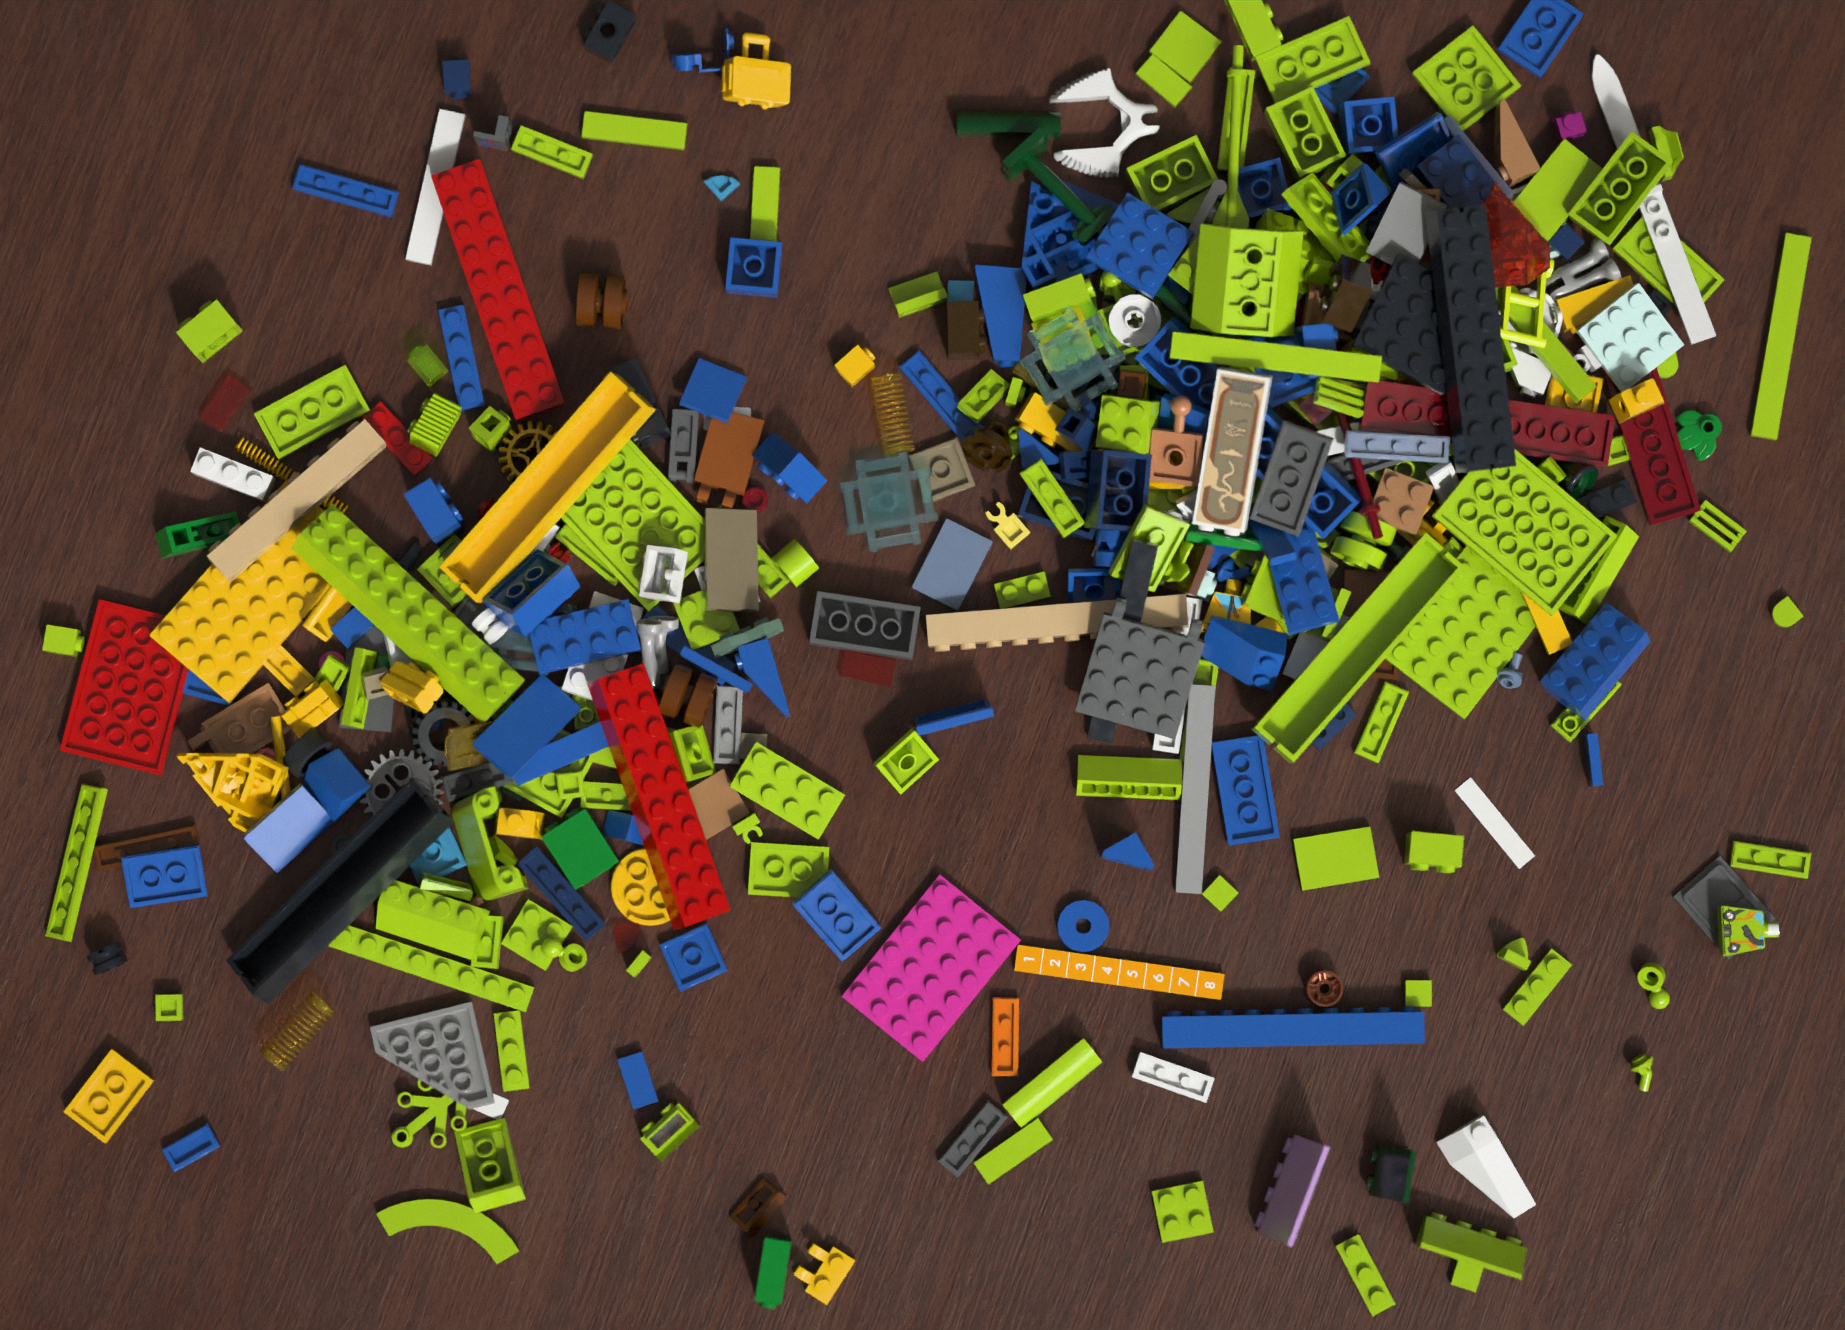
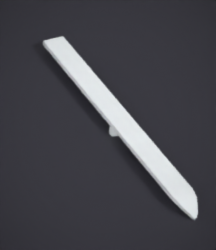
[1591,54,1716,345]

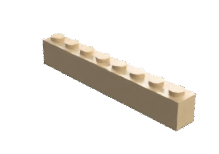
[207,419,387,583]

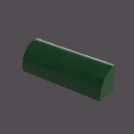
[957,110,1061,139]

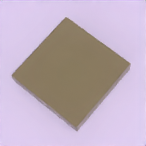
[909,437,975,504]

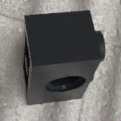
[582,0,637,64]

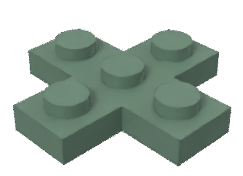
[711,617,784,658]

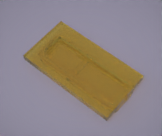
[445,720,495,771]

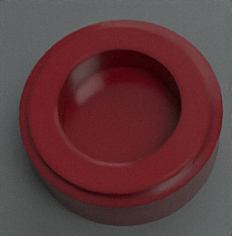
[742,487,768,513]

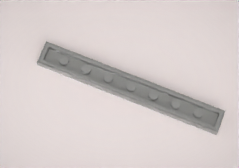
[1175,684,1215,894]

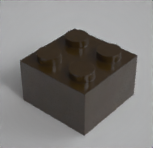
[1318,254,1372,332]
[947,301,985,360]

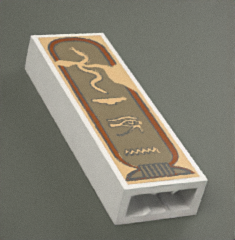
[1192,367,1272,536]

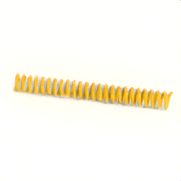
[235,437,348,513]

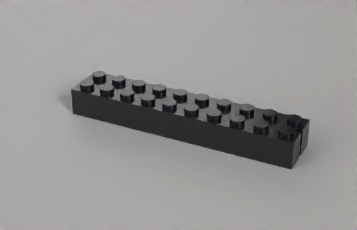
[1425,204,1516,473]
[226,778,454,1004]

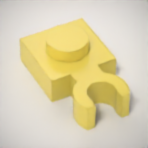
[986,502,1030,550]

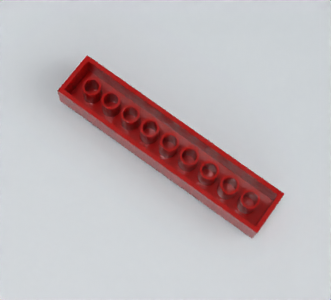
[431,159,566,423]
[587,663,731,930]

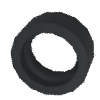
[282,729,332,778]

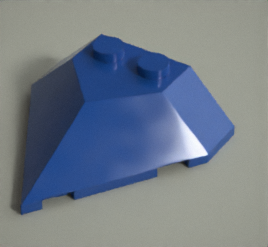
[1022,182,1099,289]

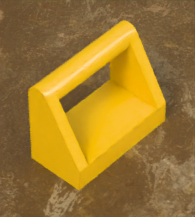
[302,585,353,643]

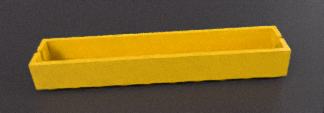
[439,372,656,604]

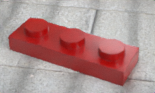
[362,401,434,476]

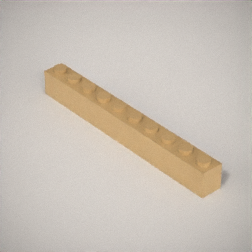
[926,594,1189,652]

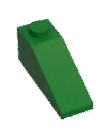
[155,512,240,559]

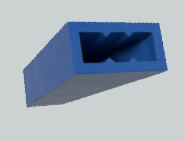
[975,265,1027,368]

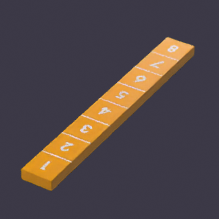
[1014,945,1225,1000]

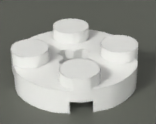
[1109,294,1161,347]

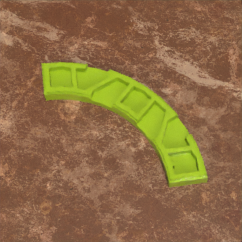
[376,1199,520,1264]

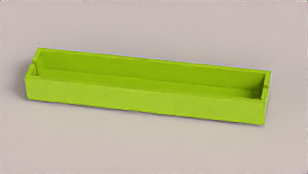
[291,504,525,725]
[1251,533,1465,764]

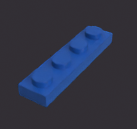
[438,305,486,412]

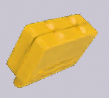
[721,32,791,109]

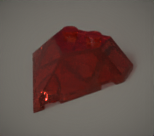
[1480,182,1550,288]

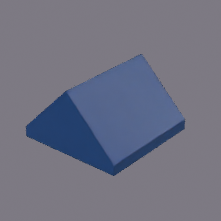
[1331,163,1392,235]
[1067,568,1121,604]
[303,748,372,822]
[1100,832,1154,871]

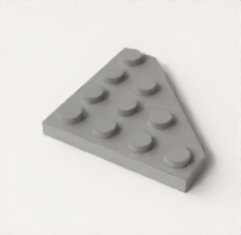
[370,1002,495,1110]

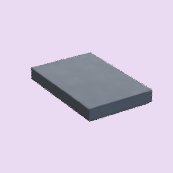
[911,518,993,611]

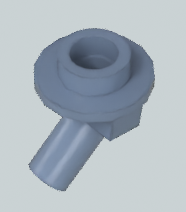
[1497,652,1523,689]

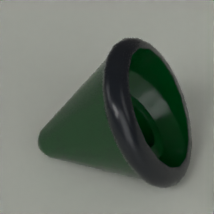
[1555,460,1598,500]

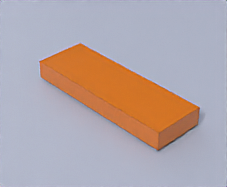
[992,997,1019,1076]

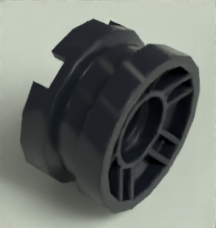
[86,942,128,976]

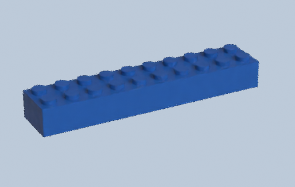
[1135,316,1362,539]

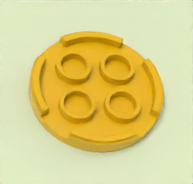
[611,848,670,926]

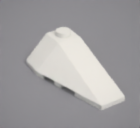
[1436,1115,1536,1218]

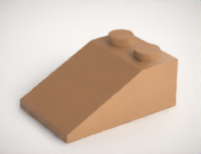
[1494,99,1540,188]

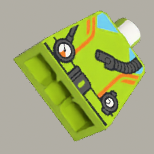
[1717,906,1779,956]

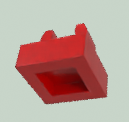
[1368,256,1391,285]

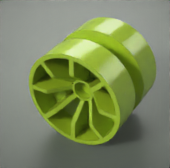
[1330,511,1397,572]

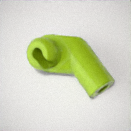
[1008,426,1020,460]

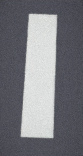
[1455,777,1535,869]

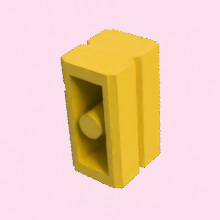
[380,661,443,713]
[281,680,345,738]

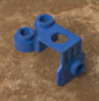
[671,28,734,72]

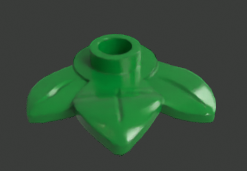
[1677,410,1722,461]

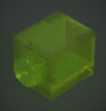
[407,344,449,387]

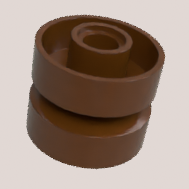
[576,271,628,329]
[659,662,719,729]

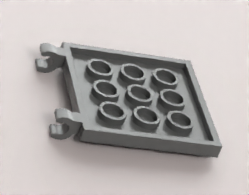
[1075,597,1205,739]

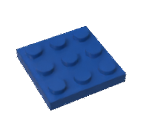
[1086,193,1194,299]

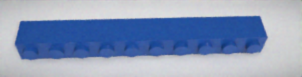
[1161,1007,1425,1048]

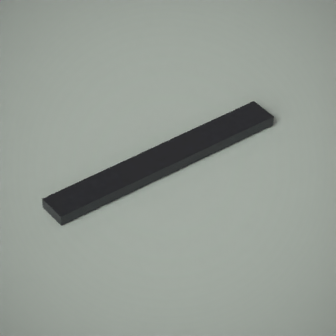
[1087,539,1158,744]

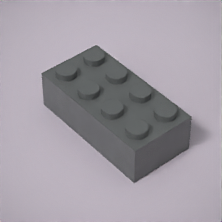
[809,591,921,661]

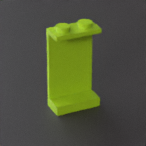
[1240,555,1351,642]

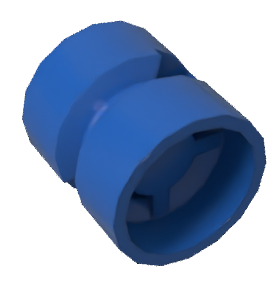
[1093,530,1129,568]

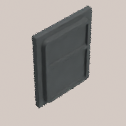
[1673,856,1775,960]

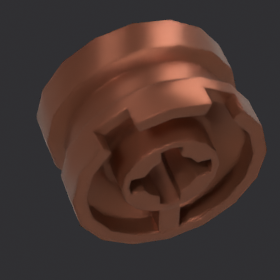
[1305,970,1343,1007]

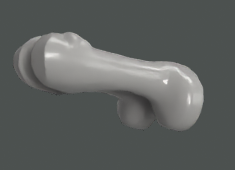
[1546,237,1622,302]
[637,616,679,691]

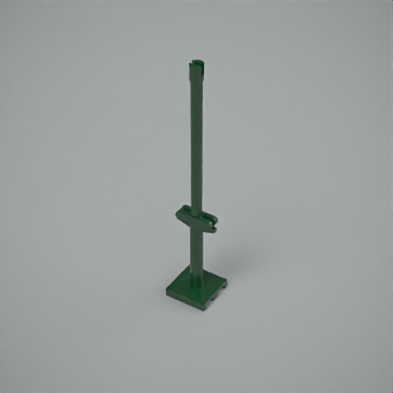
[1003,127,1232,368]

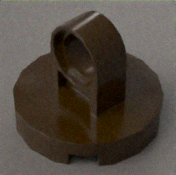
[961,421,1013,473]

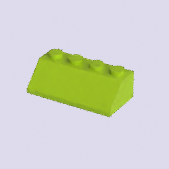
[1568,131,1673,245]
[376,880,490,961]
[1415,1212,1527,1279]

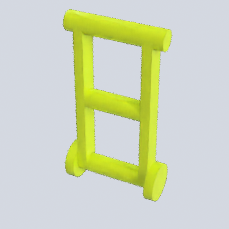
[1498,247,1554,348]

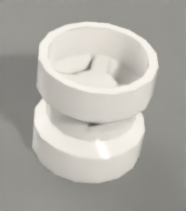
[472,608,508,644]

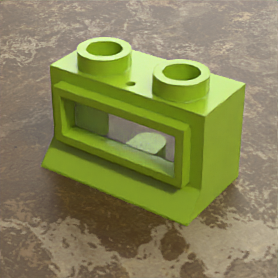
[640,1103,700,1162]

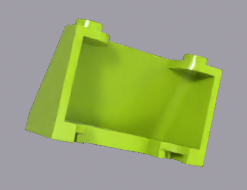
[452,786,529,900]

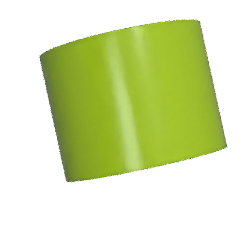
[771,539,819,588]

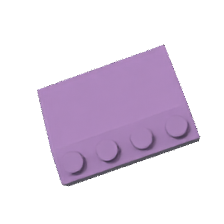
[1255,1134,1330,1247]

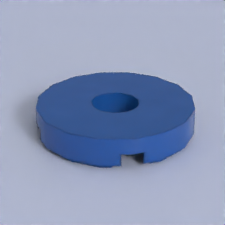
[1057,900,1110,952]

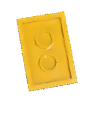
[64,1049,154,1143]

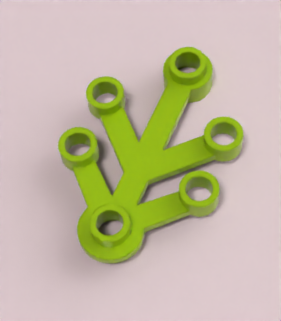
[392,1080,467,1148]

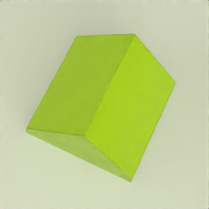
[668,724,716,782]
[873,728,939,794]

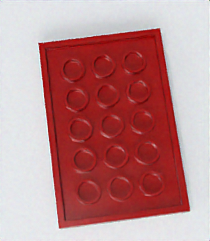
[60,599,189,776]

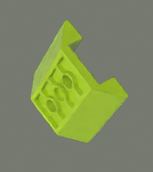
[1190,223,1303,337]

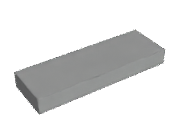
[714,685,743,765]

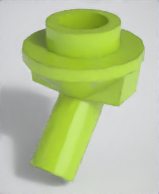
[1630,1053,1653,1091]

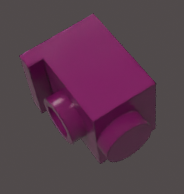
[1551,110,1587,144]

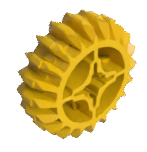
[499,421,558,481]

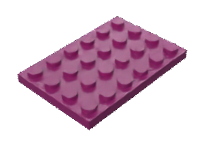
[842,875,1021,1062]

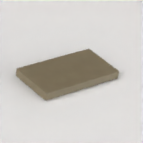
[704,508,759,612]

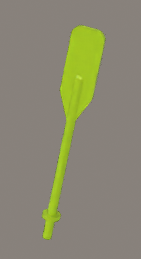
[1213,45,1250,260]

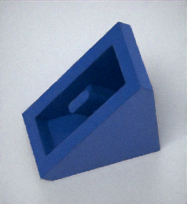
[1018,428,1060,469]
[602,810,644,846]

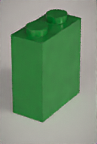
[541,808,620,890]
[755,1236,792,1309]

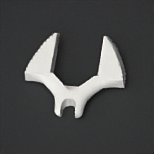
[1049,69,1159,178]

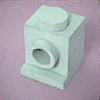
[1194,570,1217,602]

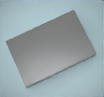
[1366,182,1448,265]

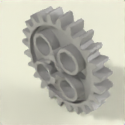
[360,749,444,815]

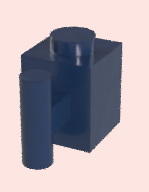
[1055,397,1100,452]

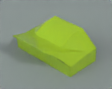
[1648,126,1684,181]

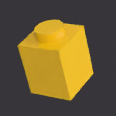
[834,345,875,387]

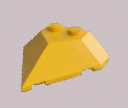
[177,753,288,832]

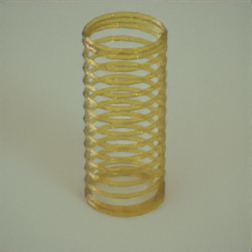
[869,373,915,456]
[259,992,336,1072]

